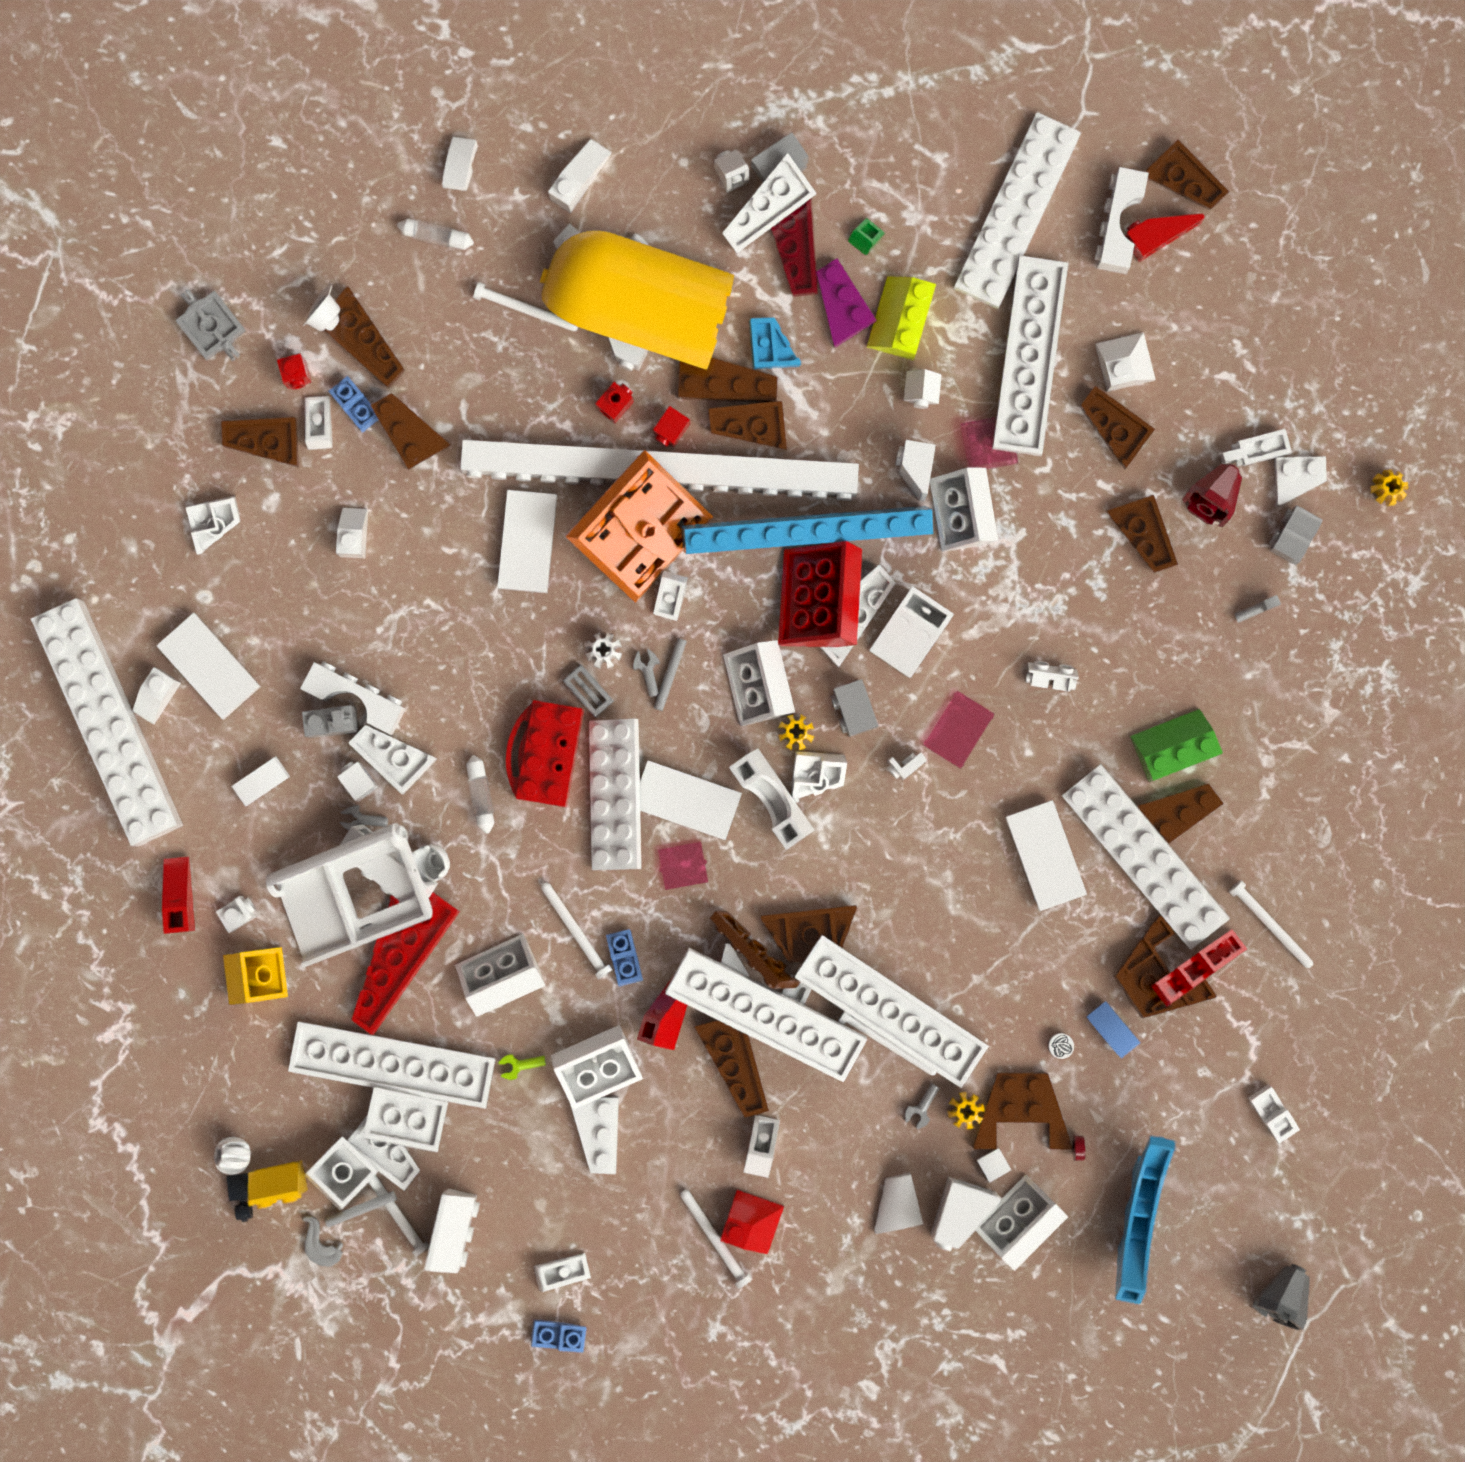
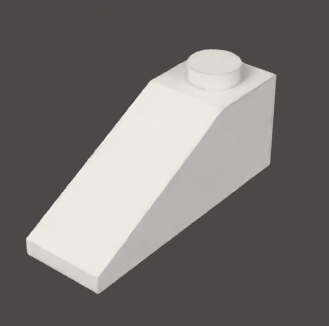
[548,139,611,213]

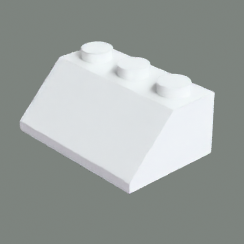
[930,468,998,552]
[723,640,795,727]
[455,934,545,1017]
[551,1025,643,1109]
[975,1175,1068,1271]
[425,1189,480,1273]

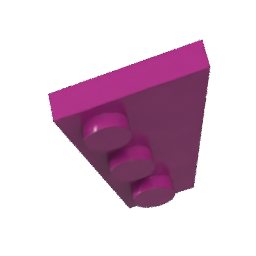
[816,258,877,348]

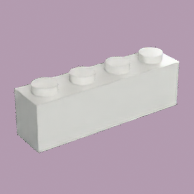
[340,824,438,903]

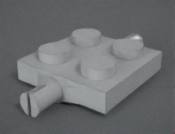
[175,289,246,361]

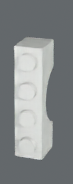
[1095,167,1148,274]
[300,661,406,735]
[729,749,815,850]

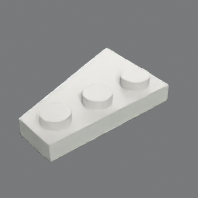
[570,1097,619,1174]
[348,1115,420,1191]

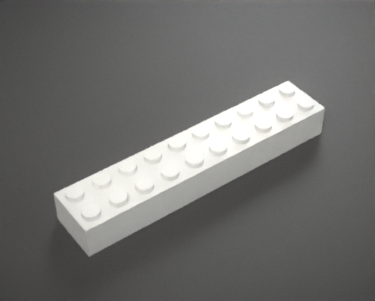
[31,598,183,846]

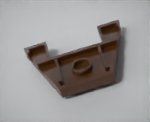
[1113,915,1217,1019]
[973,1073,1072,1150]

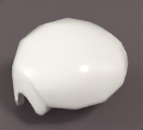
[412,844,450,882]

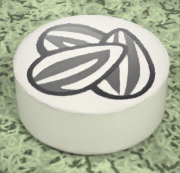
[1048,1033,1074,1059]

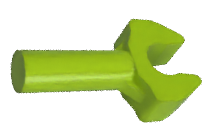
[498,1054,546,1080]

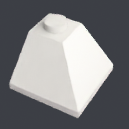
[1095,332,1155,392]

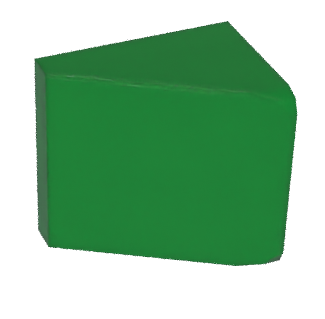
[848,218,885,255]

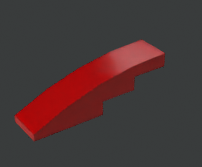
[1151,929,1247,1007]

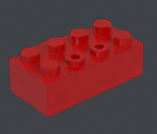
[506,700,584,808]

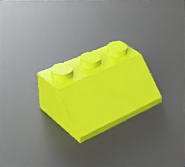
[867,276,936,361]

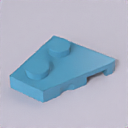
[749,317,801,369]

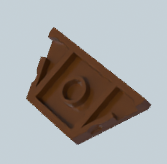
[761,905,857,963]

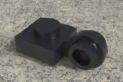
[226,1172,253,1222]

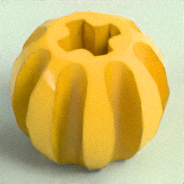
[1370,469,1409,506]
[778,714,815,751]
[947,1092,985,1130]

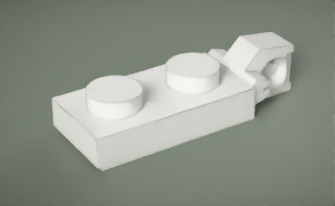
[1220,429,1292,467]

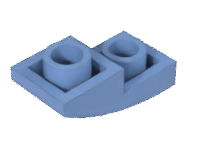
[329,376,379,433]
[606,929,643,987]
[1087,1001,1141,1059]
[531,1320,586,1353]

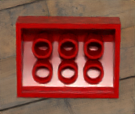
[778,541,862,647]

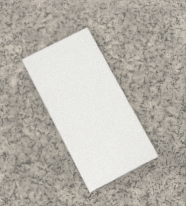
[497,490,557,593]
[157,613,261,720]
[640,761,742,840]
[1005,800,1087,911]

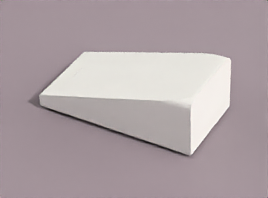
[305,396,332,450]
[534,1253,591,1292]

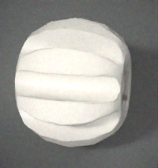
[585,632,622,669]
[214,1137,250,1175]

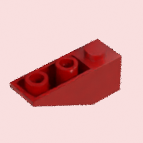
[162,856,195,934]
[637,977,688,1050]

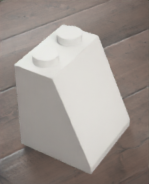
[930,1176,1001,1251]

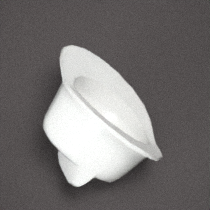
[303,284,340,331]

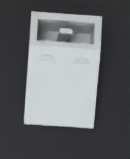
[869,586,954,678]

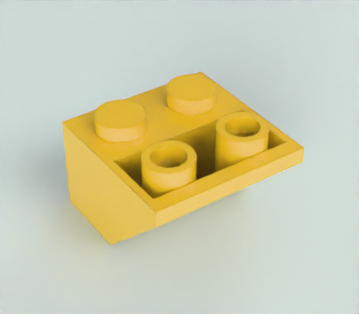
[248,1160,308,1209]

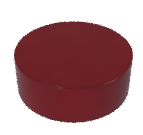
[1072,1136,1086,1161]

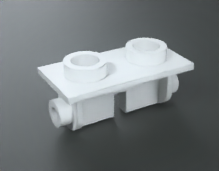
[1026,661,1079,692]

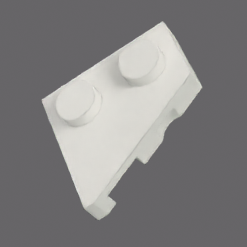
[1274,456,1327,506]

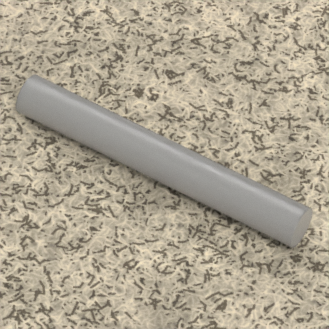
[653,638,687,711]
[325,1191,397,1227]

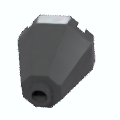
[1252,1264,1310,1330]

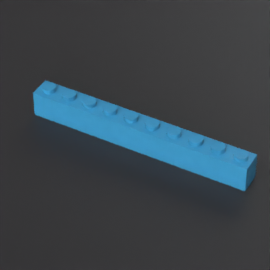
[681,506,933,554]

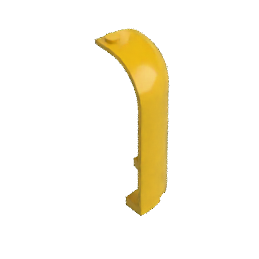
[540,231,734,370]

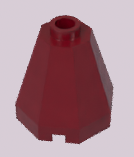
[1182,464,1242,527]

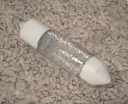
[397,218,474,250]
[466,755,495,834]

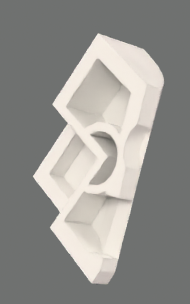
[186,496,240,555]
[791,751,847,802]
[874,1172,923,1234]

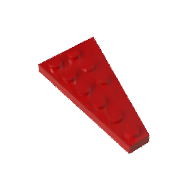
[352,892,460,1035]

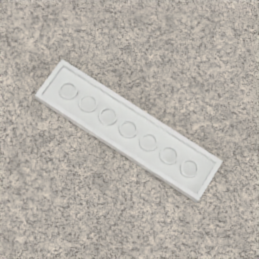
[954,112,1081,309]
[992,256,1068,456]
[1062,764,1230,950]
[794,935,989,1088]
[665,948,867,1082]
[288,1021,496,1108]

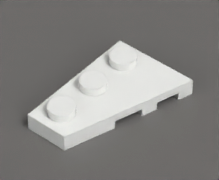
[349,725,437,795]

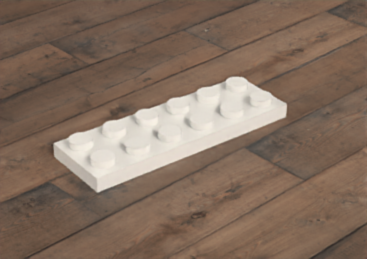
[589,719,641,870]

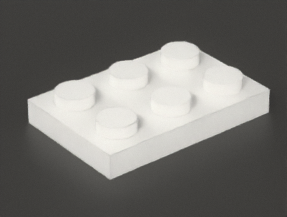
[363,1087,448,1153]

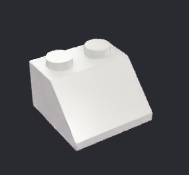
[895,440,936,502]
[304,1136,378,1210]

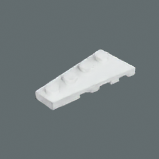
[723,153,817,253]
[820,564,896,668]

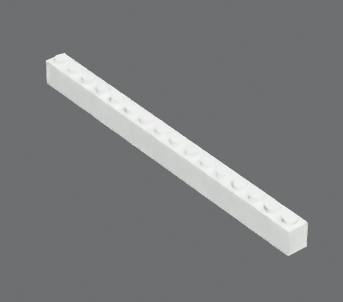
[461,440,859,501]

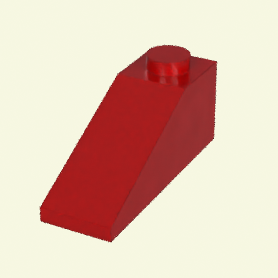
[1125,213,1205,263]

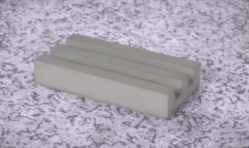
[562,664,614,718]

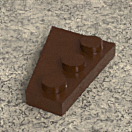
[1080,386,1155,470]
[370,393,451,470]
[708,401,787,450]
[221,417,299,467]

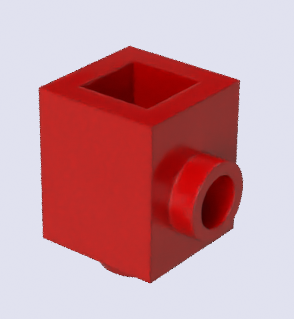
[277,353,312,390]
[595,381,634,424]

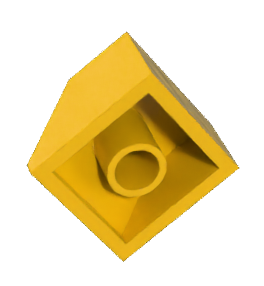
[223,947,288,1005]

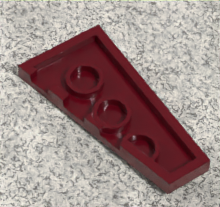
[771,198,818,297]

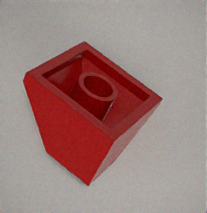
[720,1189,784,1254]

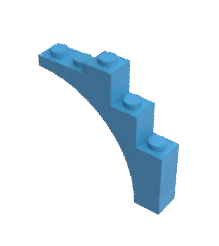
[1115,1136,1175,1304]

